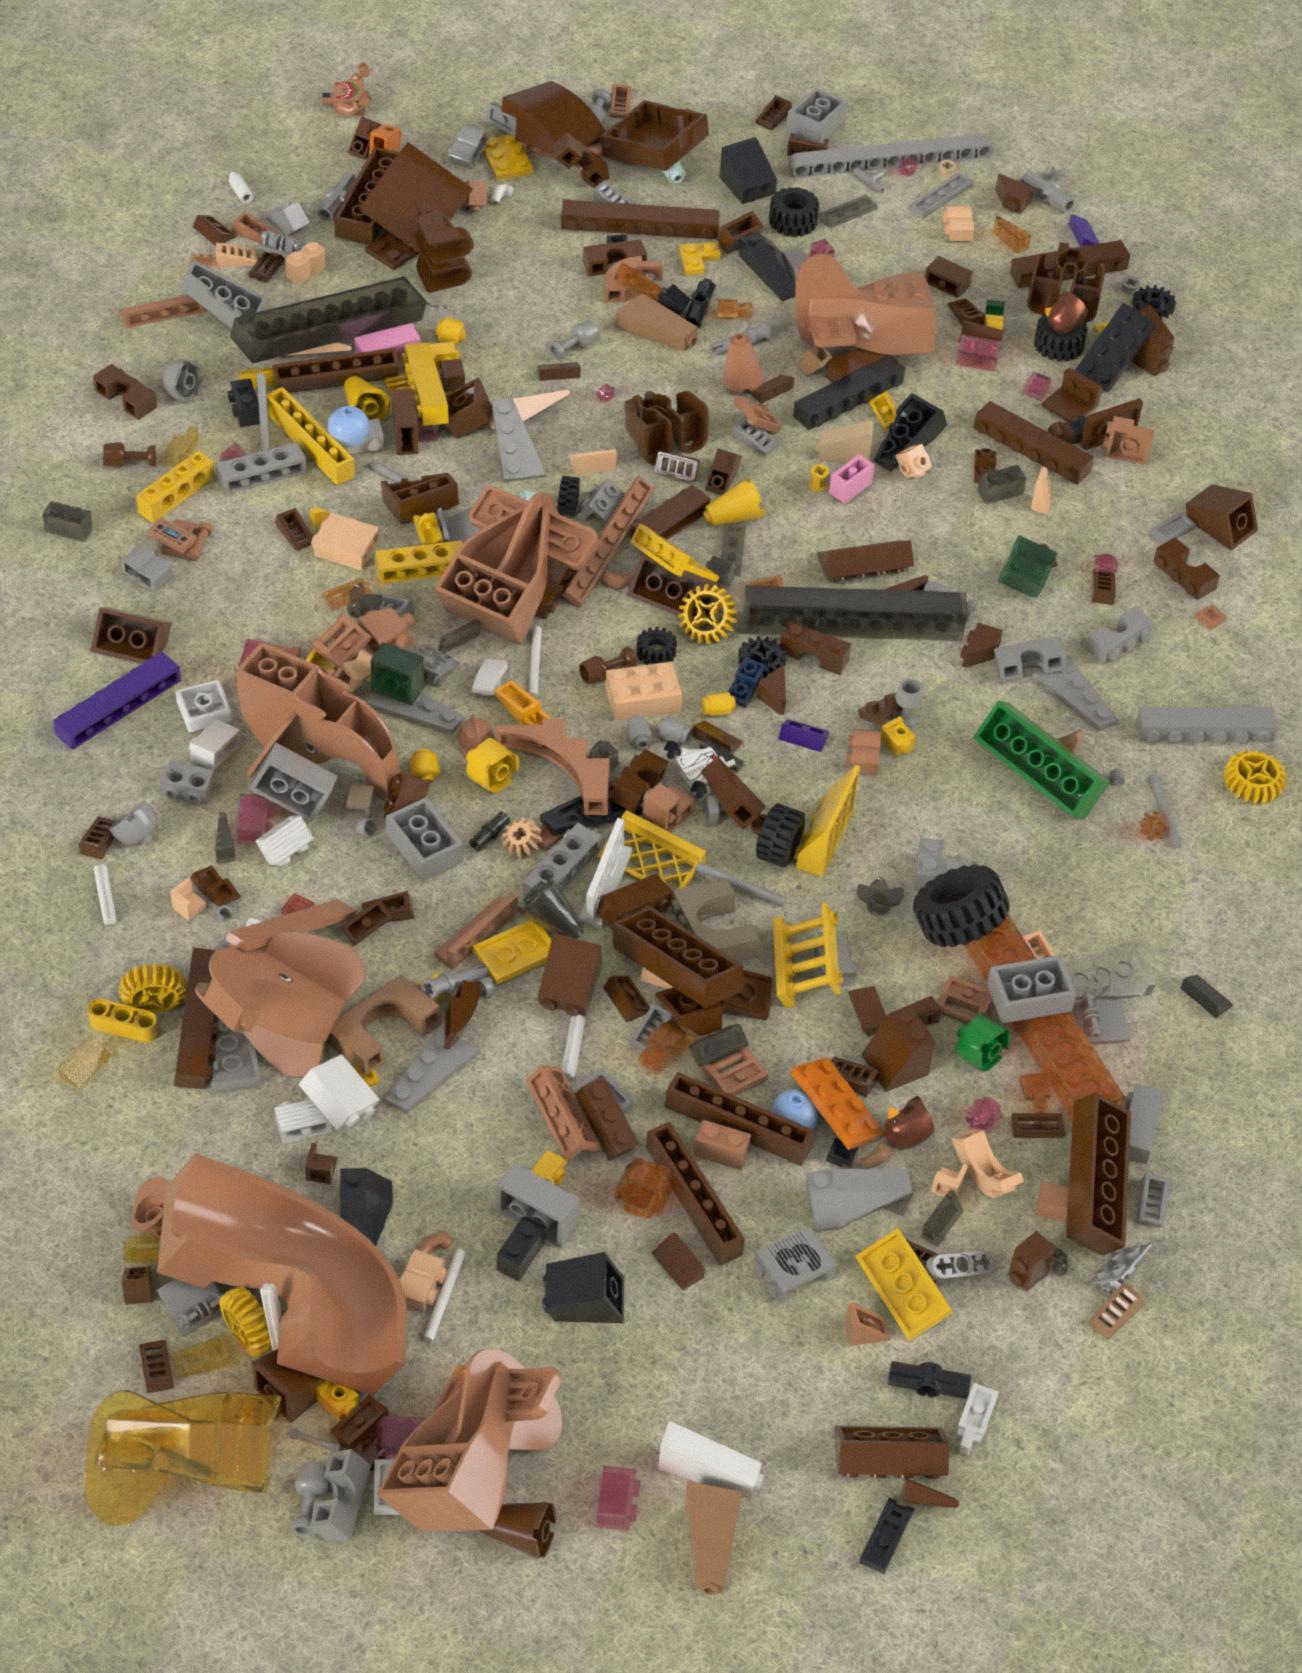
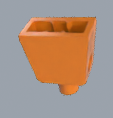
[369,124,402,155]

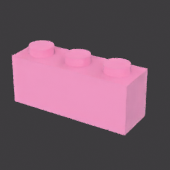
[354,323,421,359]

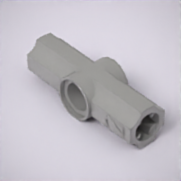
[1020,170,1075,213]
[318,172,356,221]

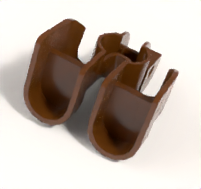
[413,203,474,293]
[1027,242,1105,323]
[624,391,708,465]

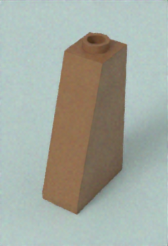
[615,293,698,352]
[685,1481,742,1595]

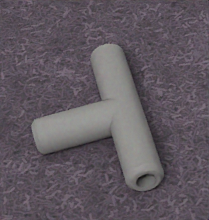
[854,168,885,193]

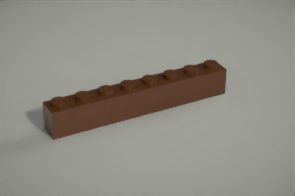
[561,199,720,240]

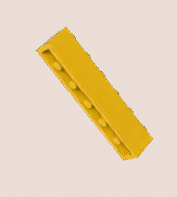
[401,342,448,426]
[267,387,355,486]

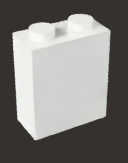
[299,1054,380,1130]

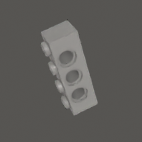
[216,442,307,495]
[522,822,601,909]

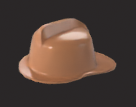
[457,714,496,759]
[130,1176,168,1236]

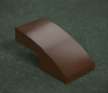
[190,865,241,907]

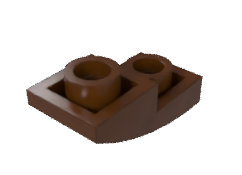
[974,448,996,485]

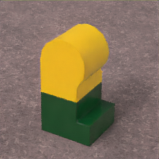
[984,300,1005,330]

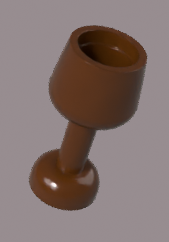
[103,442,156,468]
[579,647,637,684]

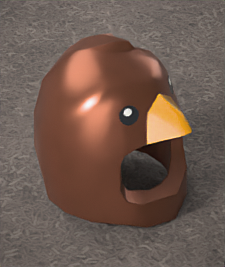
[1045,291,1088,335]
[885,1096,934,1149]

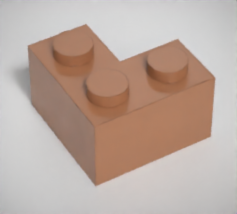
[642,783,694,833]

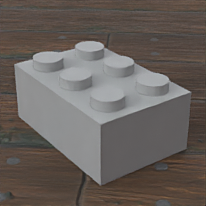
[785,88,848,143]
[249,742,338,822]
[386,797,463,881]
[987,955,1076,1023]
[496,1163,579,1248]

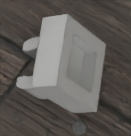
[704,795,728,827]

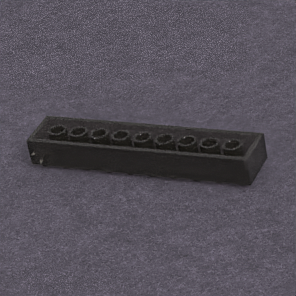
[230,276,427,364]
[742,585,968,641]

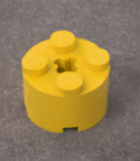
[466,738,519,793]

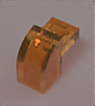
[637,1021,694,1075]

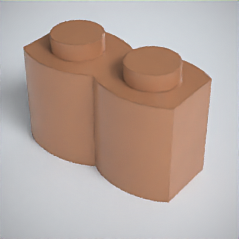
[846,729,881,775]

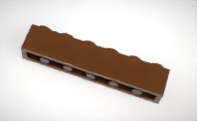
[1010,240,1130,288]
[272,348,400,393]
[974,401,1094,485]
[174,947,218,1089]
[665,1071,815,1166]
[646,1122,745,1265]

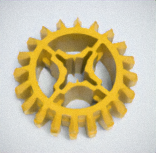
[678,584,738,644]
[1224,749,1287,805]
[119,962,187,1014]
[219,1286,272,1357]

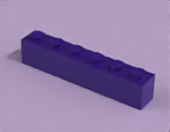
[53,652,181,750]

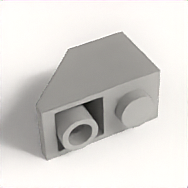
[267,201,310,235]

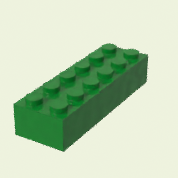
[973,700,1111,819]

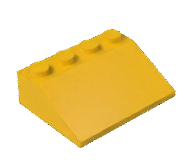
[794,765,860,877]

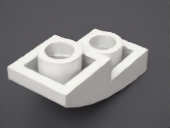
[472,659,507,696]

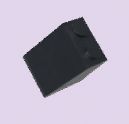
[719,137,777,204]
[542,1252,624,1323]

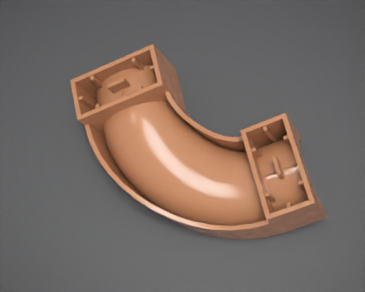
[157,1153,407,1396]

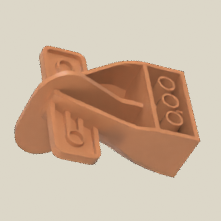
[795,254,936,355]
[434,486,598,645]
[377,1349,562,1532]

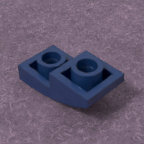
[728,657,766,708]

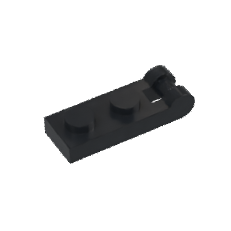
[859,1497,915,1575]

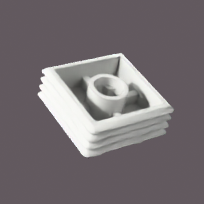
[175,680,233,732]

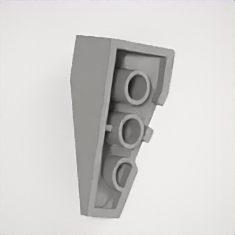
[806,1169,912,1232]

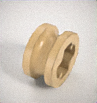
[938,160,956,178]

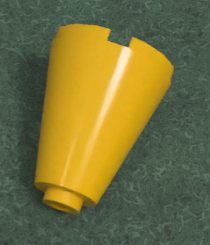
[344,376,391,421]
[703,478,765,526]

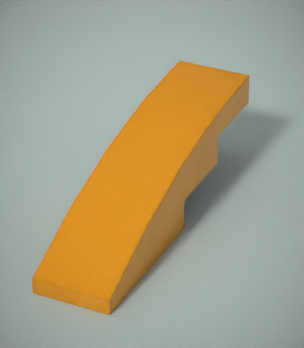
[494,680,569,738]

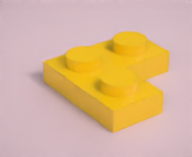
[678,242,721,276]

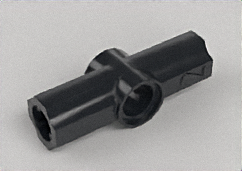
[684,278,716,328]
[888,1361,971,1399]

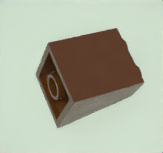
[1131,304,1175,376]
[1185,484,1258,550]
[538,933,603,1016]
[862,1005,936,1092]
[252,1349,326,1423]

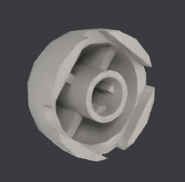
[163,359,204,402]
[109,801,157,845]

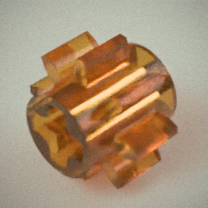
[1138,811,1169,841]

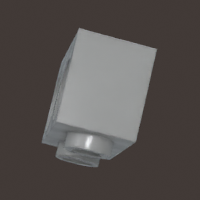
[161,761,216,805]

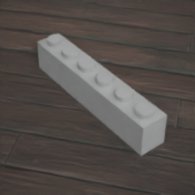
[1136,707,1277,743]

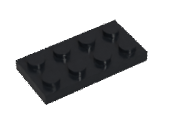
[1075,303,1157,392]

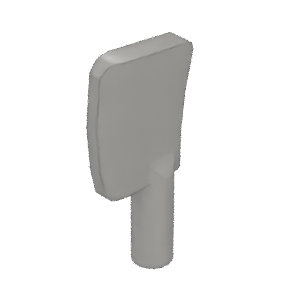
[783,248,807,280]

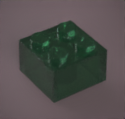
[997,535,1058,598]
[370,642,424,706]

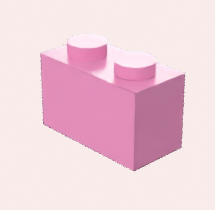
[829,454,875,504]

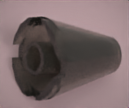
[517,876,584,939]

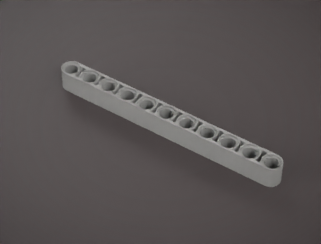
[789,134,994,178]

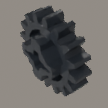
[1132,285,1176,319]
[738,636,786,678]

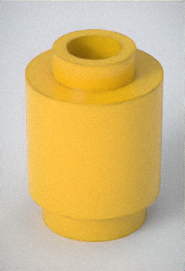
[701,692,736,717]

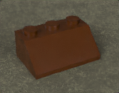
[91,607,172,664]

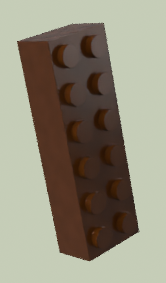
[334,146,400,244]
[612,906,744,1008]
[1066,1092,1131,1255]

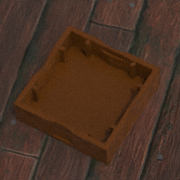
[600,100,709,171]

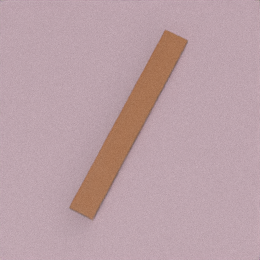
[562,475,655,608]
[226,899,357,952]

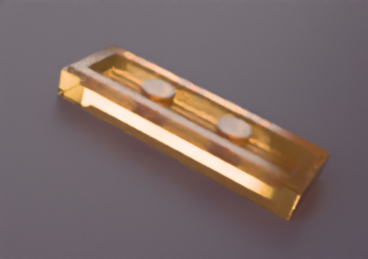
[614,262,663,302]

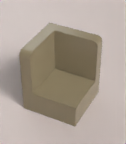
[346,784,374,818]

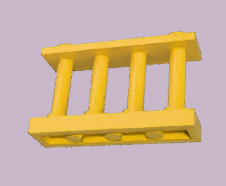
[772,903,843,1008]

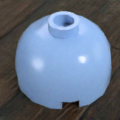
[327,406,370,447]
[770,1089,820,1130]

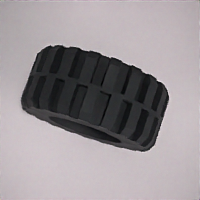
[913,864,1010,947]

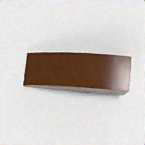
[444,980,481,1050]

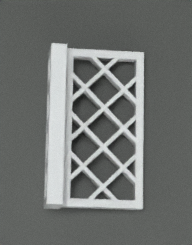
[579,818,632,929]

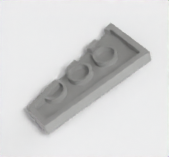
[385,1028,480,1114]

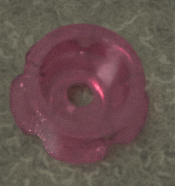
[898,157,917,176]
[596,383,615,403]

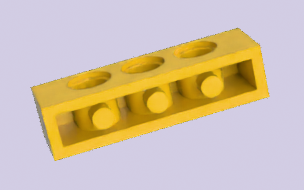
[136,451,215,523]
[375,540,462,584]

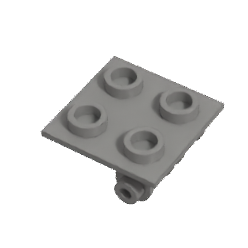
[257,230,306,258]
[400,645,460,686]
[1074,993,1130,1043]
[1090,1244,1152,1295]
[157,1279,225,1336]

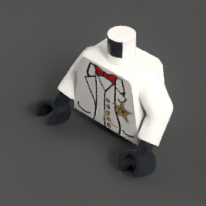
[664,741,735,802]

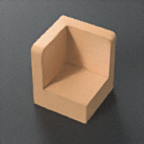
[170,878,207,921]
[931,1164,968,1201]

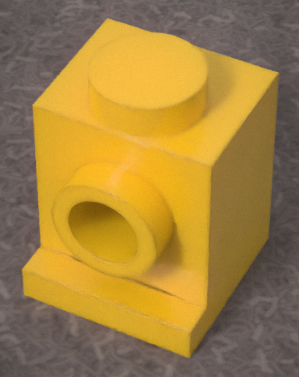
[429,342,460,369]
[881,716,916,757]
[531,1150,567,1185]
[316,1380,359,1422]

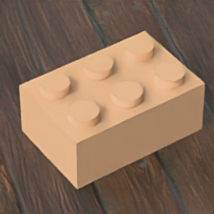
[605,662,682,721]

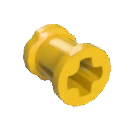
[809,464,829,492]

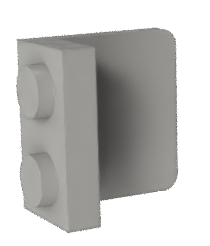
[576,478,625,524]

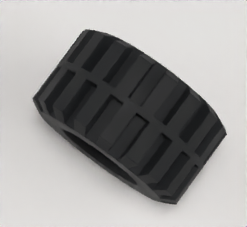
[769,187,819,237]
[1034,313,1088,362]
[756,803,805,868]

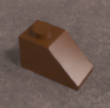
[995,173,1034,214]

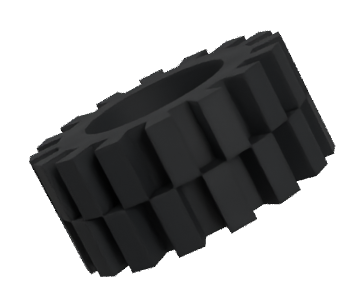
[557,476,580,516]
[636,627,677,665]

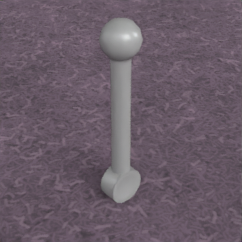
[289,1427,343,1452]

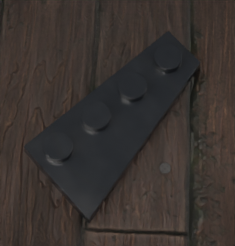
[540,781,643,835]

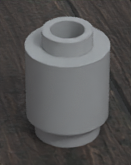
[626,715,653,750]
[656,716,692,745]

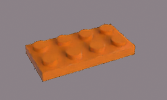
[790,1057,885,1150]

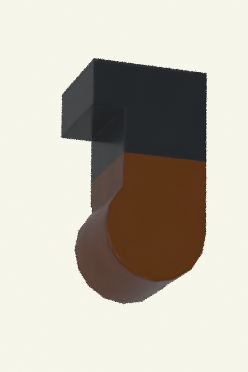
[1047,415,1086,444]

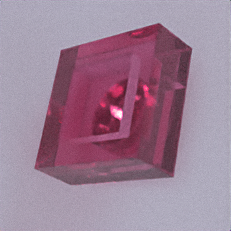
[1094,554,1118,573]

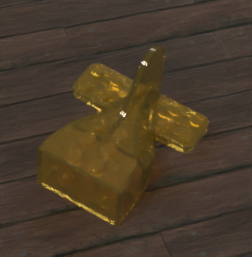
[85,1390,282,1526]

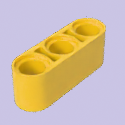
[87,998,159,1043]

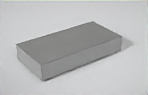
[1150,512,1196,544]

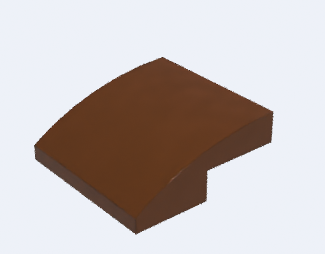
[330,1395,410,1471]

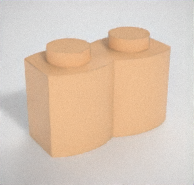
[942,206,974,241]
[285,242,326,284]
[399,1249,447,1312]

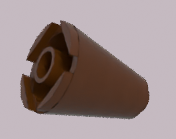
[479,1502,556,1559]

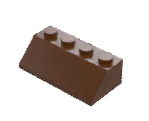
[817,540,914,582]
[627,554,728,626]
[835,1426,949,1479]

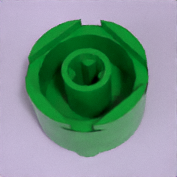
[955,1012,1011,1072]

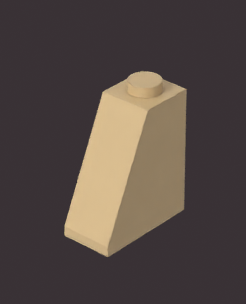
[815,420,874,463]

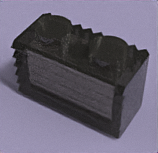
[978,465,1027,504]
[42,501,93,542]
[688,1024,749,1067]

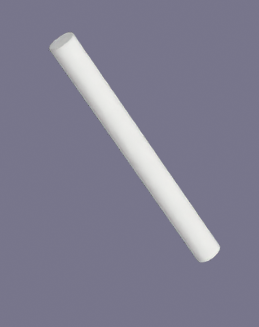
[529,626,542,698]
[423,1249,466,1343]

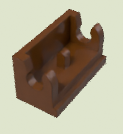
[787,133,829,156]

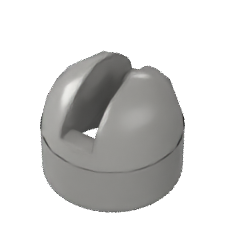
[355,818,376,837]
[475,977,496,998]

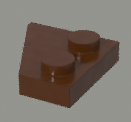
[858,693,903,726]

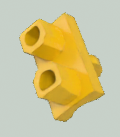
[413,512,443,545]

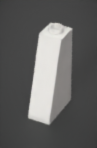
[658,1421,764,1499]

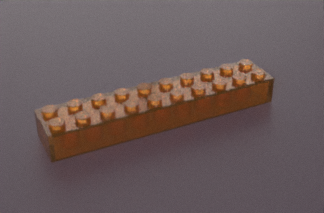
[963,914,1125,1121]

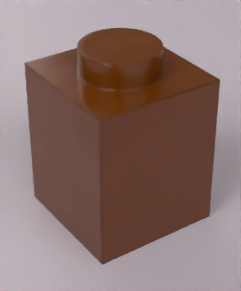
[440,359,465,392]

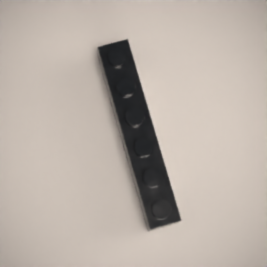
[793,355,905,430]

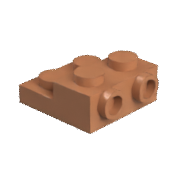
[1103,416,1154,465]

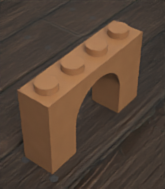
[327,975,442,1076]

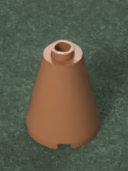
[722,333,763,393]

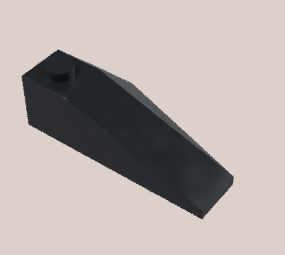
[739,232,795,302]
[874,393,947,472]
[340,1168,393,1247]

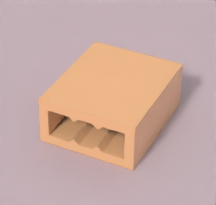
[311,513,379,570]

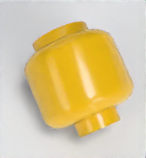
[435,317,467,347]
[408,749,441,784]

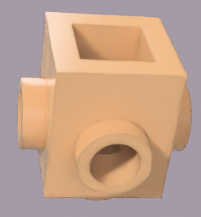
[895,444,932,479]

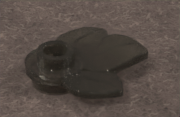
[347,583,383,618]
[857,877,904,915]

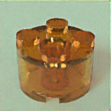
[615,1157,673,1219]

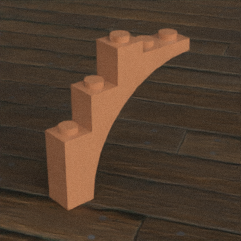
[496,719,610,815]

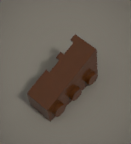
[381,473,459,524]

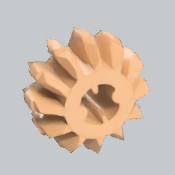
[502,817,542,859]

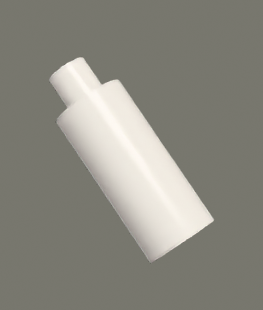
[229,172,254,204]

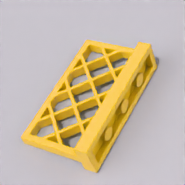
[630,523,720,582]
[597,810,707,898]

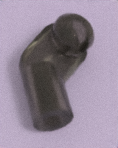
[1049,1241,1069,1276]

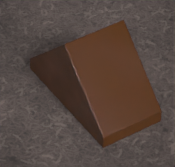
[757,667,786,715]
[122,1266,152,1305]

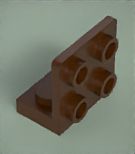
[1042,367,1102,422]

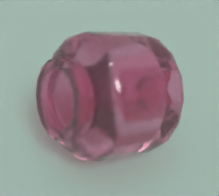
[965,1096,1002,1134]

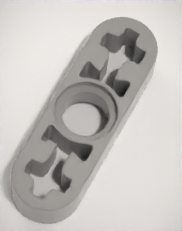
[926,1250,995,1280]

